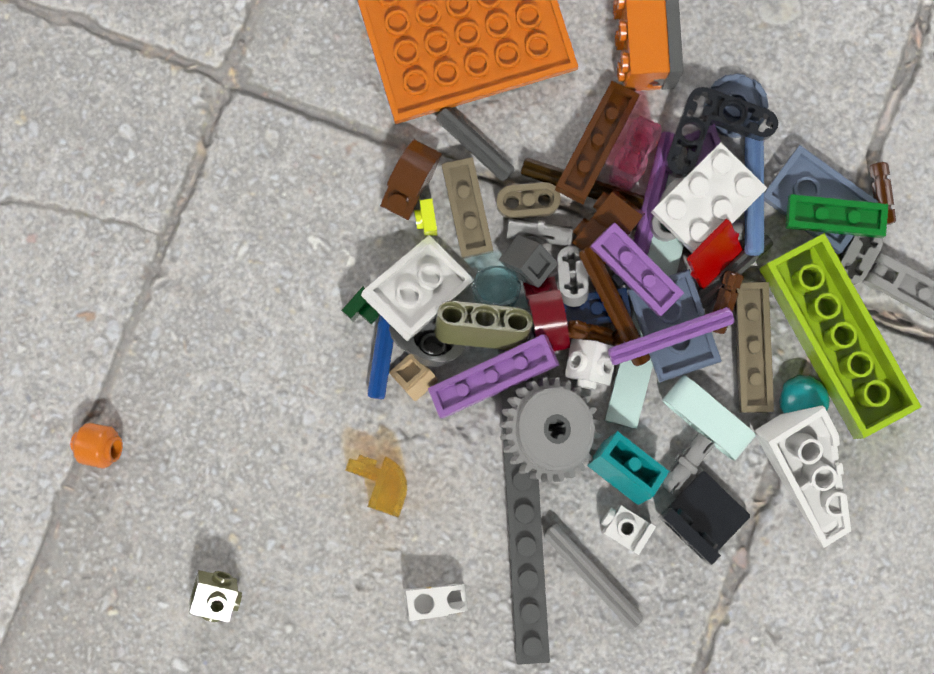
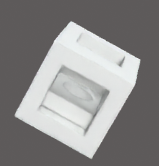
[601,505,656,555]

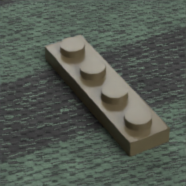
[735,282,774,413]

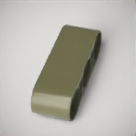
[434,301,533,350]

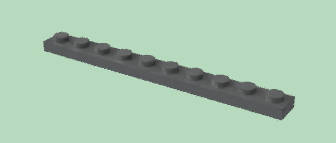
[498,334,550,665]

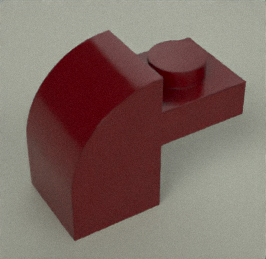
[523,276,570,351]

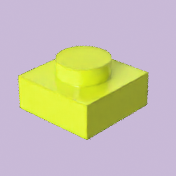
[414,198,438,237]

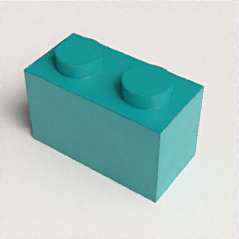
[587,431,670,505]

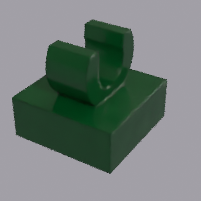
[341,286,379,325]

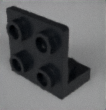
[658,471,750,565]

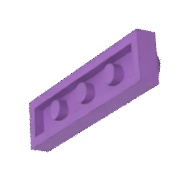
[428,334,559,418]

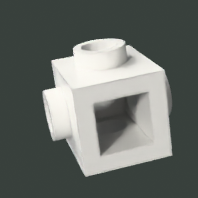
[565,339,614,390]

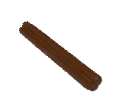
[579,246,650,366]

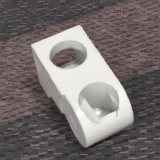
[403,583,468,621]

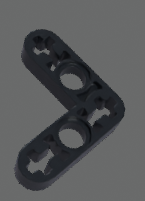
[665,87,779,178]

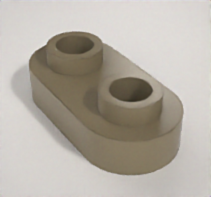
[496,182,561,219]

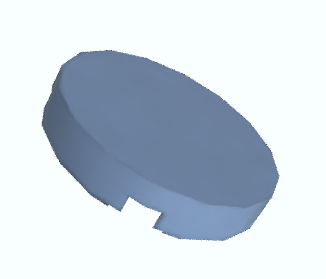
[703,73,769,138]

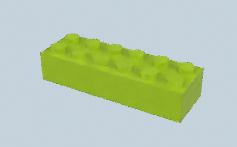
[759,233,922,439]

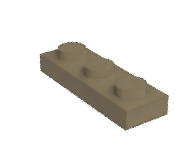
[441,157,494,259]

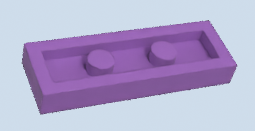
[590,223,684,316]

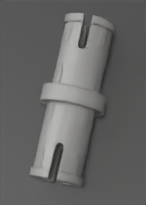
[507,218,573,247]
[661,432,715,496]

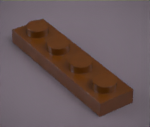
[554,81,640,205]

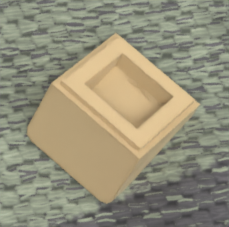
[389,354,438,401]

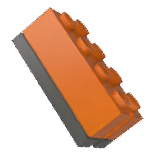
[613,0,684,91]

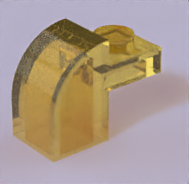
[345,454,408,518]

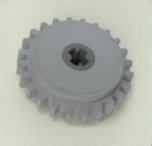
[499,377,601,482]

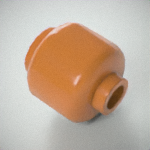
[70,423,123,469]

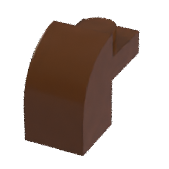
[380,139,442,220]

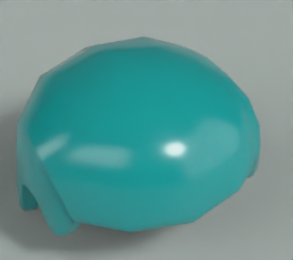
[779,375,830,414]

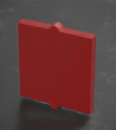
[686,219,742,289]

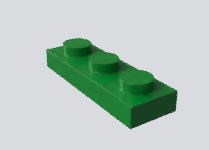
[785,194,888,238]

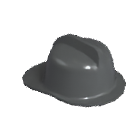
[389,316,466,367]

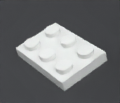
[651,143,767,253]
[361,235,474,341]

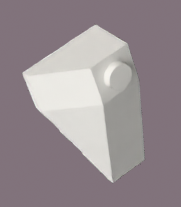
[754,406,851,548]

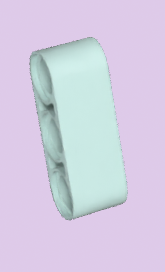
[662,375,756,461]

